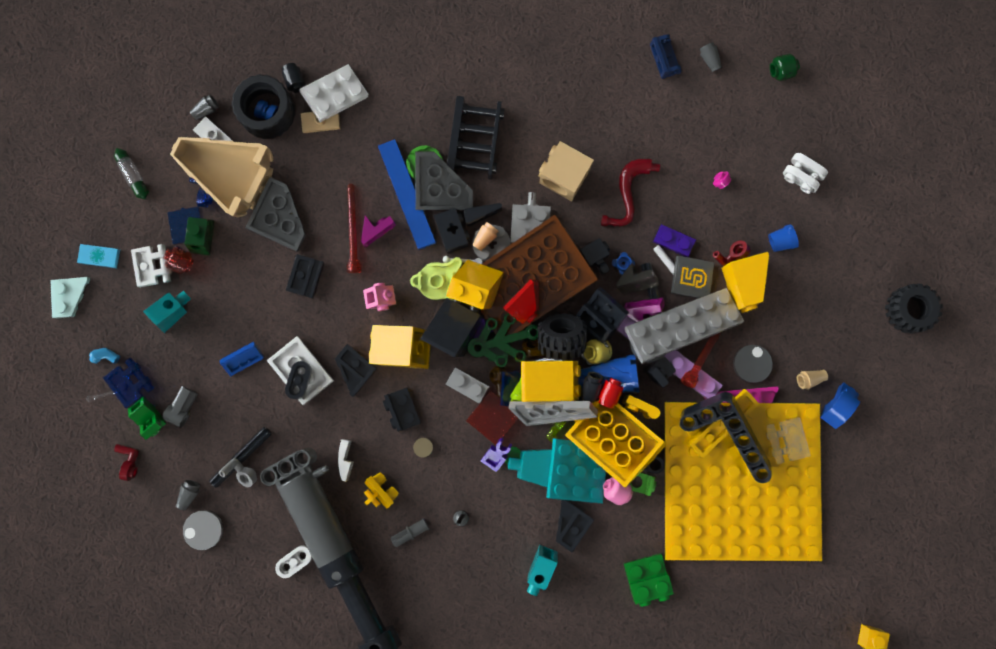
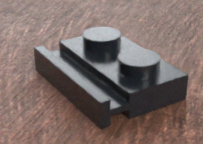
[286,254,324,299]

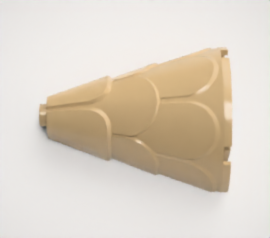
[170,137,273,217]

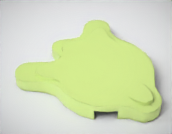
[410,257,462,300]

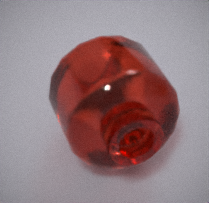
[163,246,194,274]

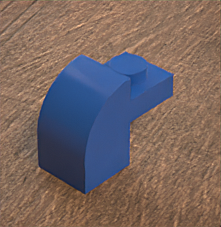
[820,382,860,429]

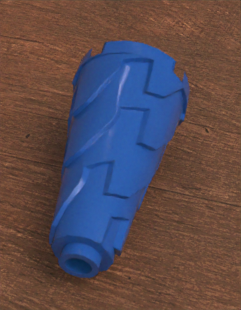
[578,355,640,394]

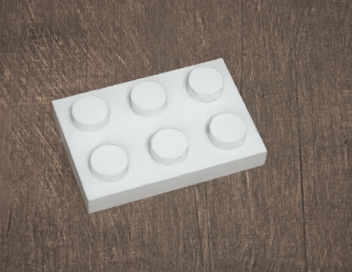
[300,64,368,122]
[267,336,334,405]

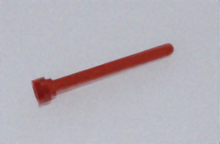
[346,184,362,273]
[681,332,722,388]

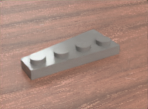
[509,401,598,426]

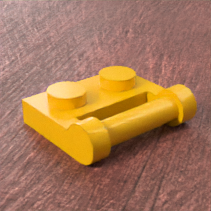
[621,395,660,419]

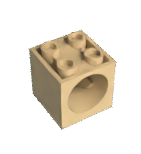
[538,141,594,202]

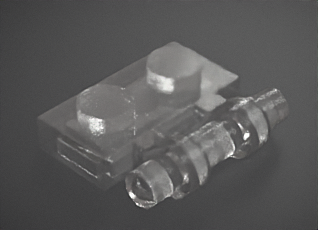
[766,417,811,464]

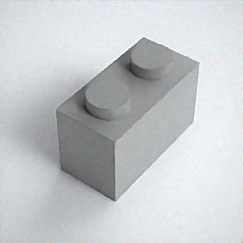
[446,368,489,404]

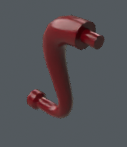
[601,159,660,227]

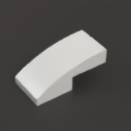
[338,439,354,482]

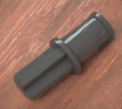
[391,518,429,547]

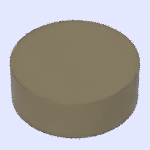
[413,438,433,457]

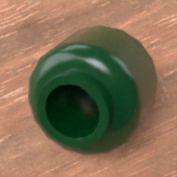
[769,54,800,81]

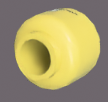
[583,339,612,365]

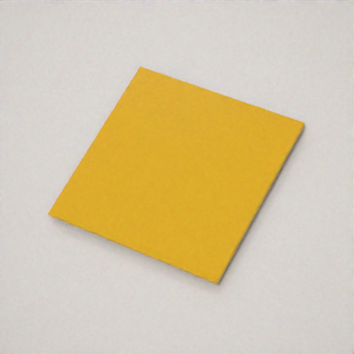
[665,402,822,561]

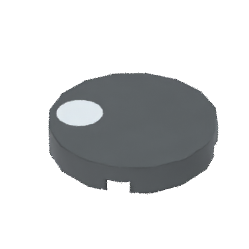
[733,345,773,383]

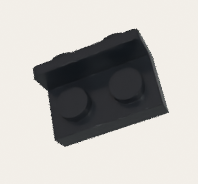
[383,387,421,432]

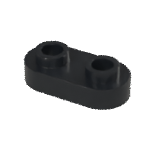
[285,361,312,400]

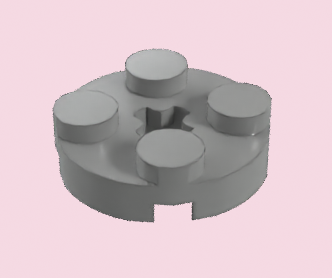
[473,225,510,262]

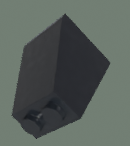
[421,298,484,358]

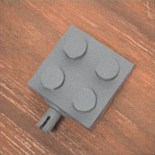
[511,192,551,243]

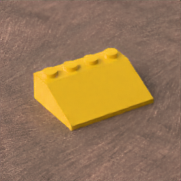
[565,399,666,488]

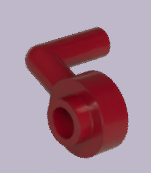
[713,240,751,266]
[114,444,139,481]

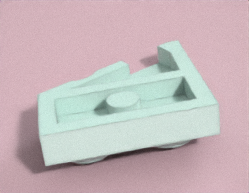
[51,277,90,319]

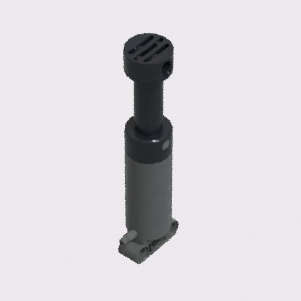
[260,448,402,649]

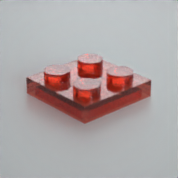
[466,391,518,445]

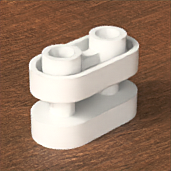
[783,153,828,194]

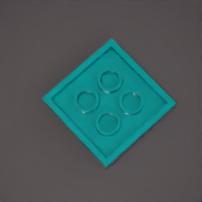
[546,438,606,504]

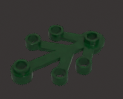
[468,313,538,367]

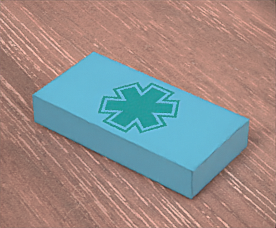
[77,244,120,268]

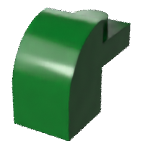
[128,397,166,440]

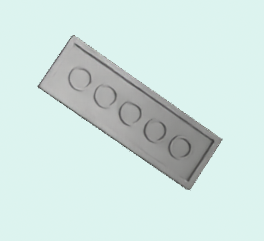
[624,288,744,364]

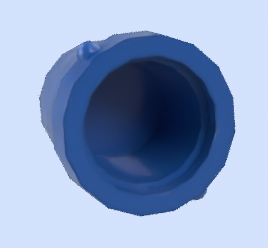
[768,224,799,252]

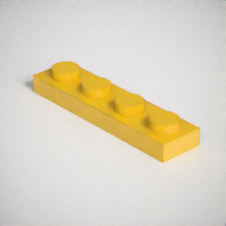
[688,389,759,458]

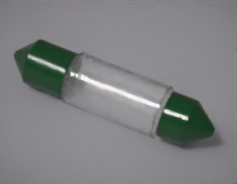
[114,148,149,200]

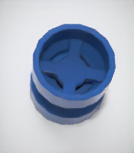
[254,99,279,120]

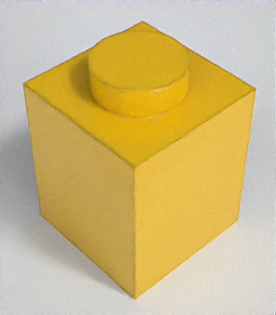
[858,624,890,649]

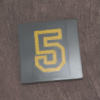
[671,256,714,299]

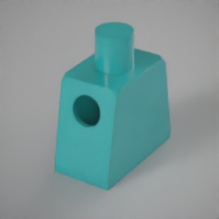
[143,291,191,333]
[508,449,552,487]
[527,544,558,596]

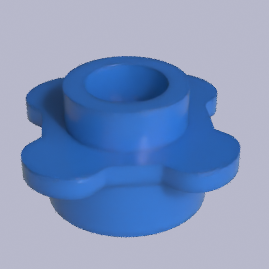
[612,252,635,275]

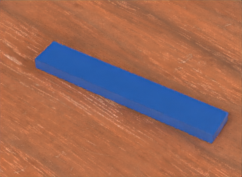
[378,139,436,250]

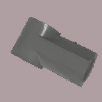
[162,386,198,428]

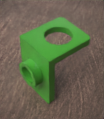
[630,473,656,496]

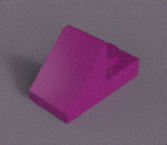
[361,215,396,248]
[624,298,665,322]

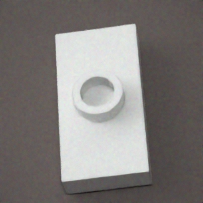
[193,116,232,141]

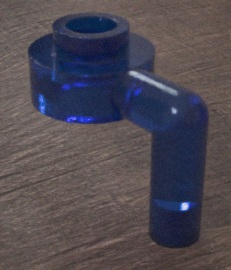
[189,177,213,208]

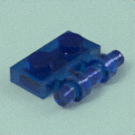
[103,358,154,408]

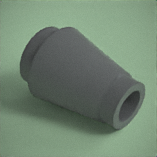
[700,42,722,72]
[190,95,219,120]
[176,480,200,510]

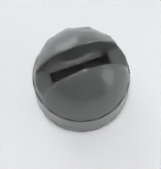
[453,510,469,526]

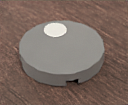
[183,510,223,550]

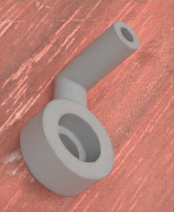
[219,458,257,487]

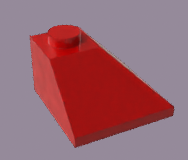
[503,279,539,324]

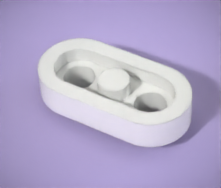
[275,545,312,578]

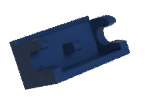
[650,34,682,79]

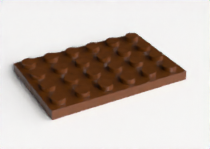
[479,215,598,336]

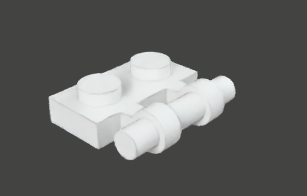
[131,244,172,288]

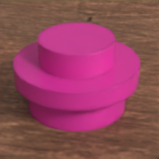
[713,171,731,189]

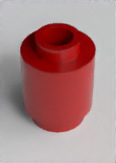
[598,378,624,409]

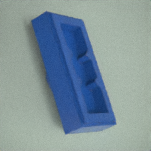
[220,341,264,377]

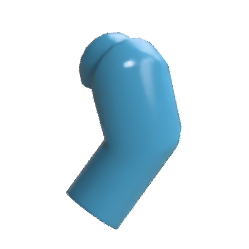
[89,348,120,364]

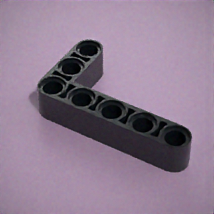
[680,392,772,483]

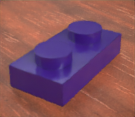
[653,224,696,257]

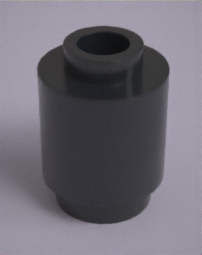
[282,63,306,93]
[581,372,604,403]

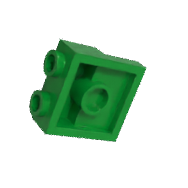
[623,553,674,607]

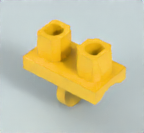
[364,472,399,509]

